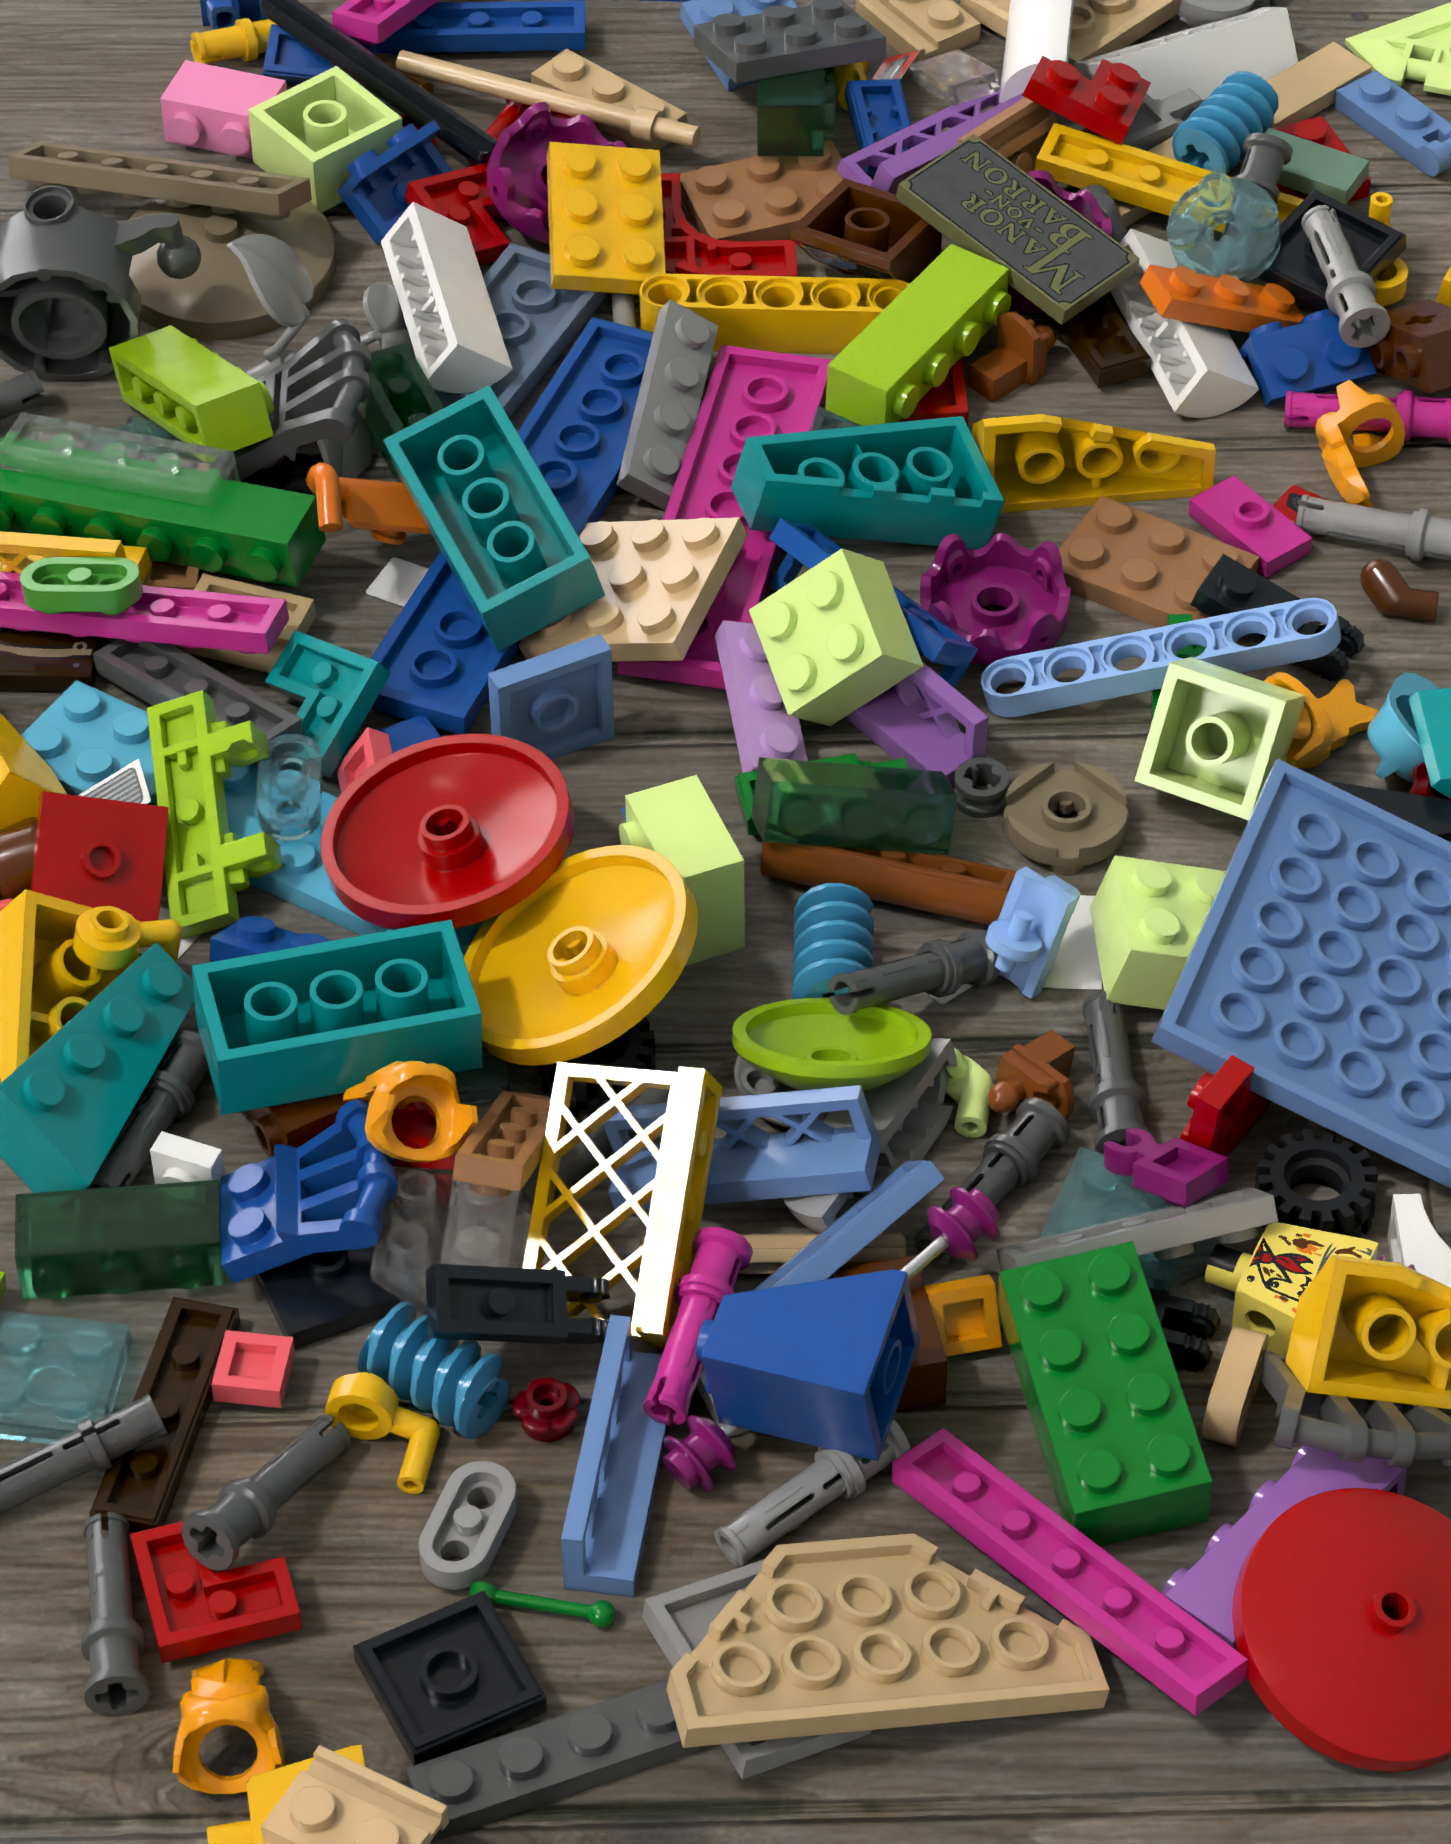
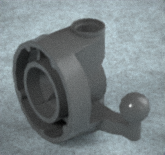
[0,185,201,382]

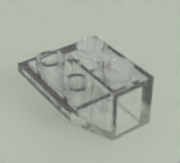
[370,1167,525,1314]

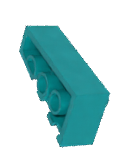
[731,416,1005,549]
[0,942,194,1215]

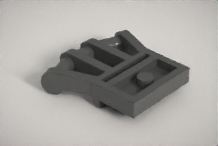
[224,319,372,482]
[1259,1353,1451,1468]

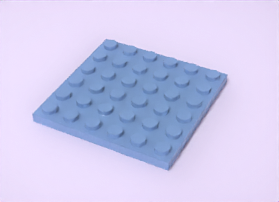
[1151,758,1451,1189]

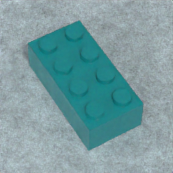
[383,385,605,651]
[192,920,482,1115]

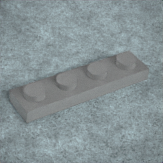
[616,299,718,511]
[996,1187,1279,1271]

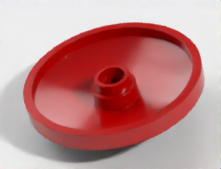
[320,733,575,930]
[1232,1488,1451,1772]

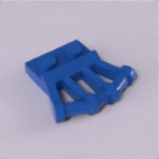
[221,1099,398,1283]

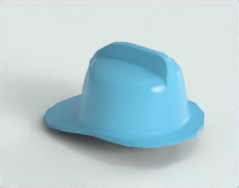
[1367,672,1439,783]

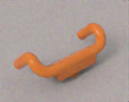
[306,462,431,545]

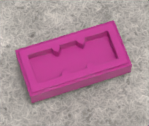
[1188,475,1312,578]

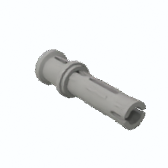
[1301,205,1391,348]
[1296,495,1451,562]
[714,1419,911,1567]

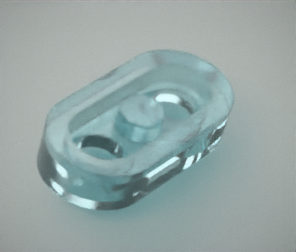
[256,734,323,841]

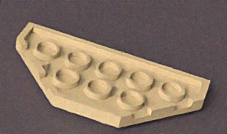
[666,1533,1110,1748]

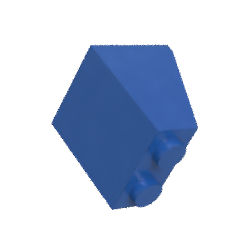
[696,1269,921,1461]

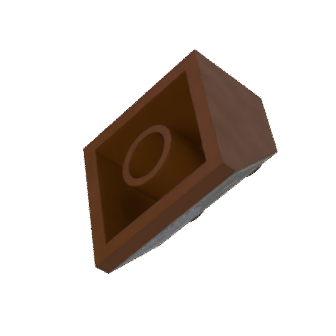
[790,178,942,283]

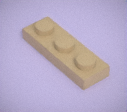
[531,49,687,150]

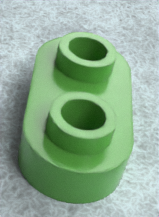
[20,557,143,615]

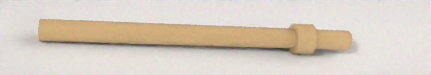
[396,50,701,148]

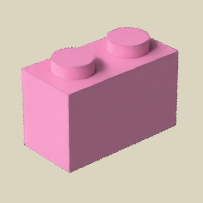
[160,60,287,160]

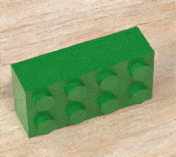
[998,1241,1212,1546]

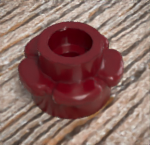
[513,1377,581,1442]

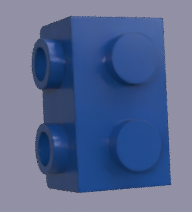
[337,120,453,245]
[1239,309,1376,407]

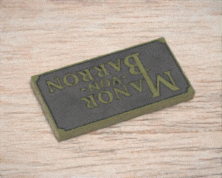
[896,134,1140,325]

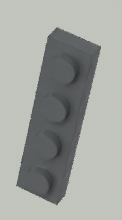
[93,639,304,768]
[405,1679,707,1843]

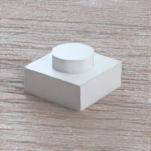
[150,1131,225,1211]

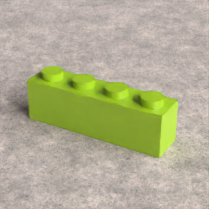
[826,244,1011,426]
[109,325,274,460]

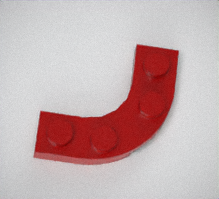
[661,173,798,277]

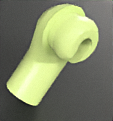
[945,1048,993,1138]

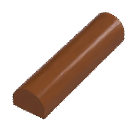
[760,821,1016,925]

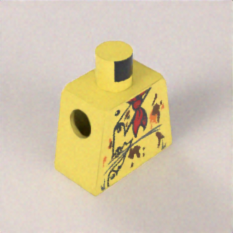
[1205,1222,1378,1355]

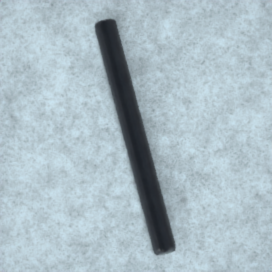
[260,0,497,165]

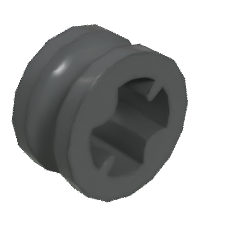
[954,757,1010,818]

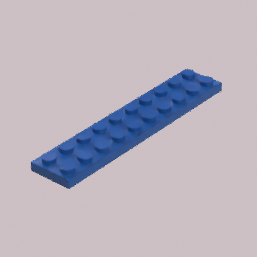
[371,317,653,734]

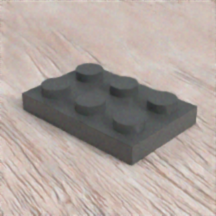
[694,0,886,84]

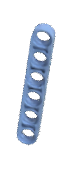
[981,598,1341,718]

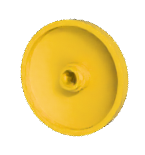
[464,845,698,1066]

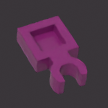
[1104,1127,1229,1207]

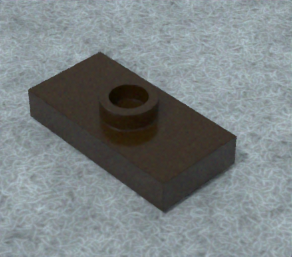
[1049,295,1151,388]

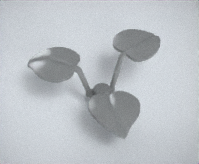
[227,234,416,478]

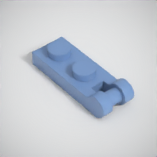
[1335,70,1451,177]

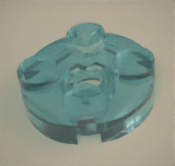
[1167,173,1281,282]

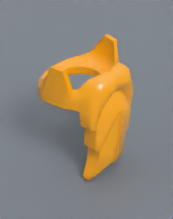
[1315,380,1405,508]
[1264,672,1379,769]
[343,1061,478,1163]
[172,1658,285,1794]

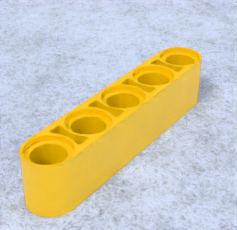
[639,274,910,354]

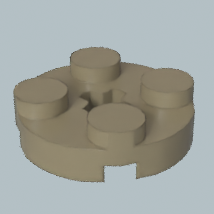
[1003,762,1129,876]

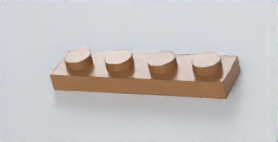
[452,1090,551,1197]

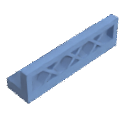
[603,1085,881,1210]
[561,1314,670,1598]

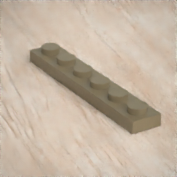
[7,141,312,221]

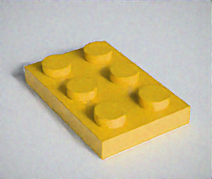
[547,142,666,295]

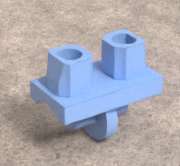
[985,867,1081,999]

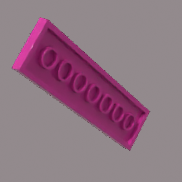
[617,345,832,690]

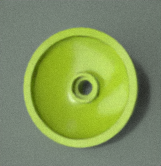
[732,998,932,1092]

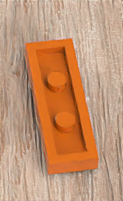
[1139,264,1304,333]

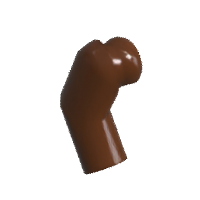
[1360,559,1439,621]

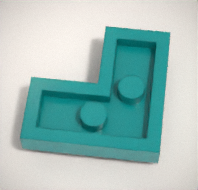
[265,630,392,778]

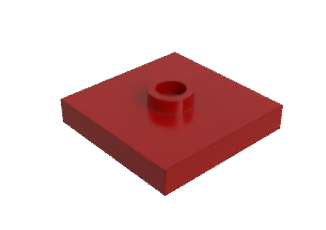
[31,791,169,922]

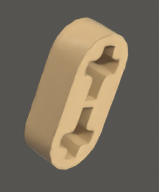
[1202,1326,1269,1447]

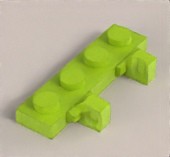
[147,690,283,939]

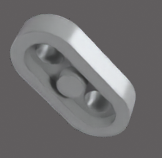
[418,1461,517,1590]

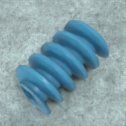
[1172,71,1279,176]
[792,883,874,999]
[357,1301,510,1439]

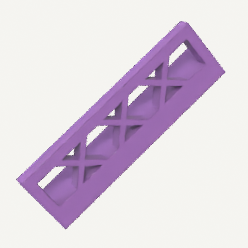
[837,83,1024,194]
[845,662,989,797]

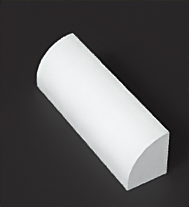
[999,0,1074,103]
[1074,7,1298,100]
[381,202,513,393]
[1110,228,1259,418]

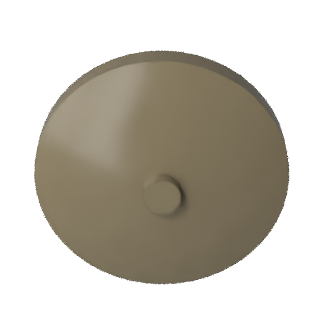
[127,198,336,340]

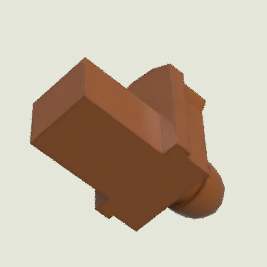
[969,311,1057,403]
[987,1029,1076,1120]

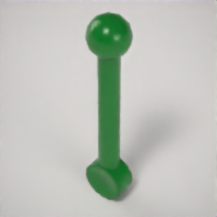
[469,1581,616,1629]

